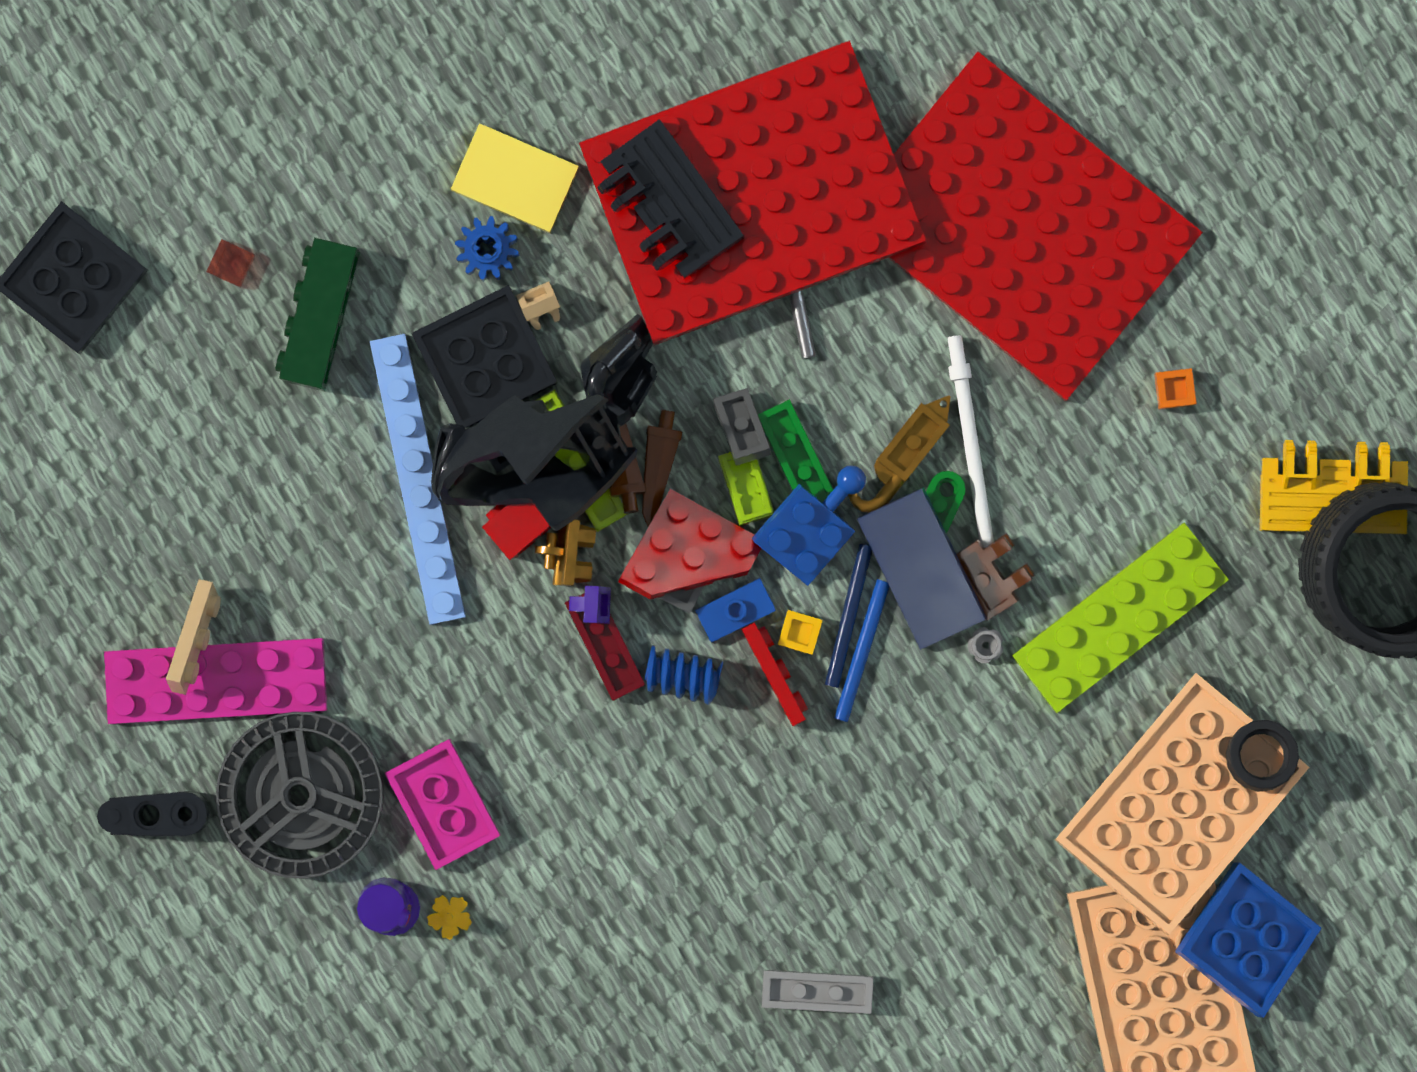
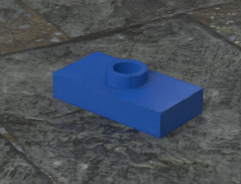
[695,578,776,643]

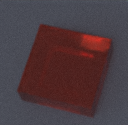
[206,239,256,288]

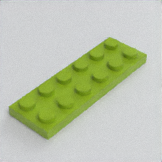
[1011,522,1229,713]

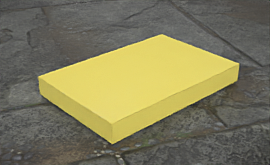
[451,123,579,234]

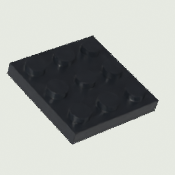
[0,201,148,355]
[411,285,558,429]

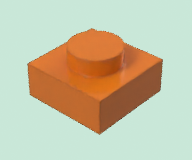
[1154,368,1197,410]

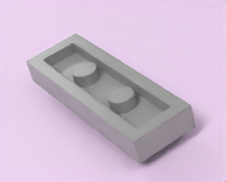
[762,970,873,1014]

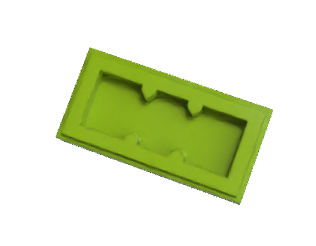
[718,452,774,526]

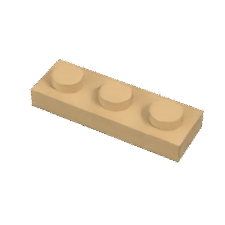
[166,579,221,695]

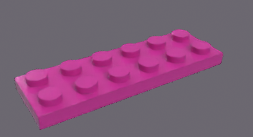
[104,638,327,724]

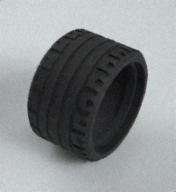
[1298,482,1417,659]

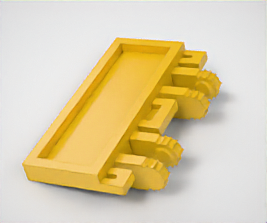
[1260,440,1408,534]

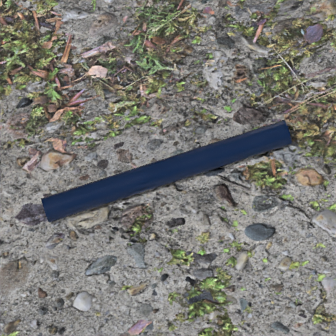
[825,544,872,688]

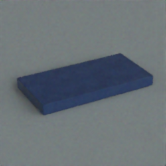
[857,487,987,650]

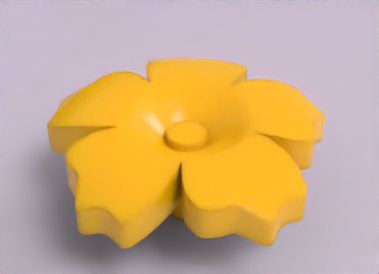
[427,895,472,940]

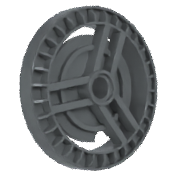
[216,712,384,879]

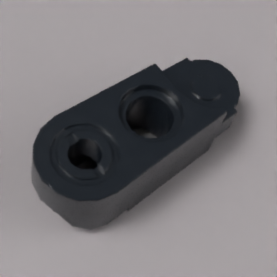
[97,791,210,836]

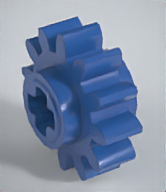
[455,216,520,282]

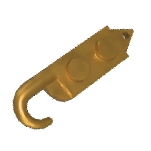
[848,395,951,513]

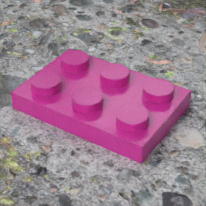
[385,739,501,870]

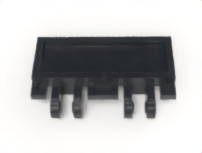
[597,119,744,279]

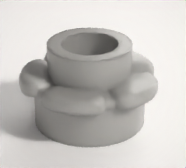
[968,627,1003,663]

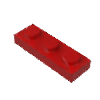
[741,622,808,726]

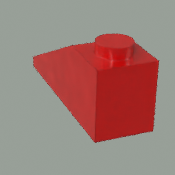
[482,503,551,560]

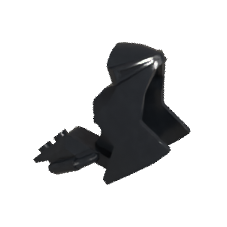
[431,314,657,531]

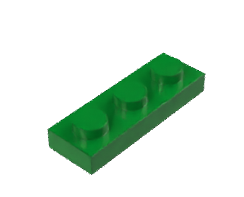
[758,399,833,502]

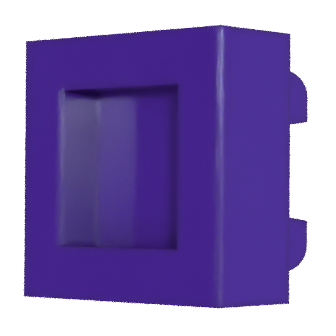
[569,586,611,624]

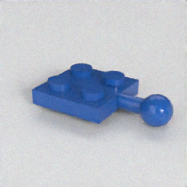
[752,465,866,586]

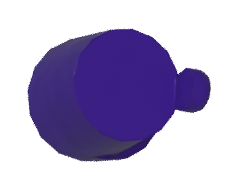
[357,877,420,936]

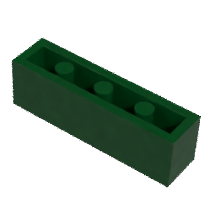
[275,237,360,392]

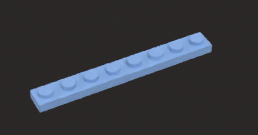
[370,334,466,625]

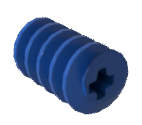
[644,645,723,705]

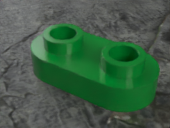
[926,471,966,533]

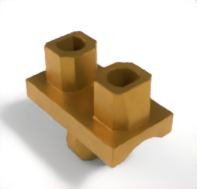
[535,520,596,586]

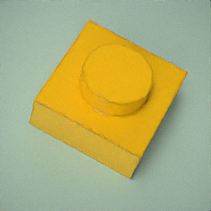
[777,610,823,655]

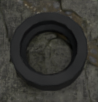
[1226,720,1299,792]

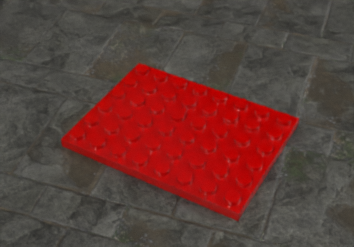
[579,40,926,346]
[889,51,1203,401]

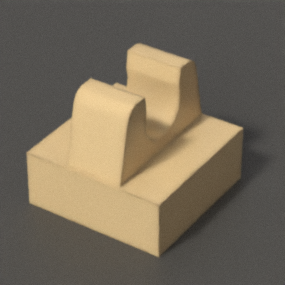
[516,282,560,330]

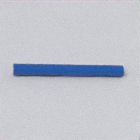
[834,579,890,722]

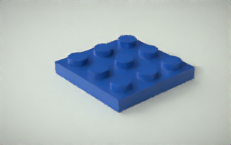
[1175,862,1321,1018]

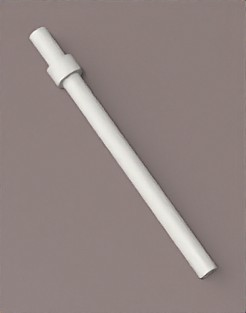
[948,335,994,548]

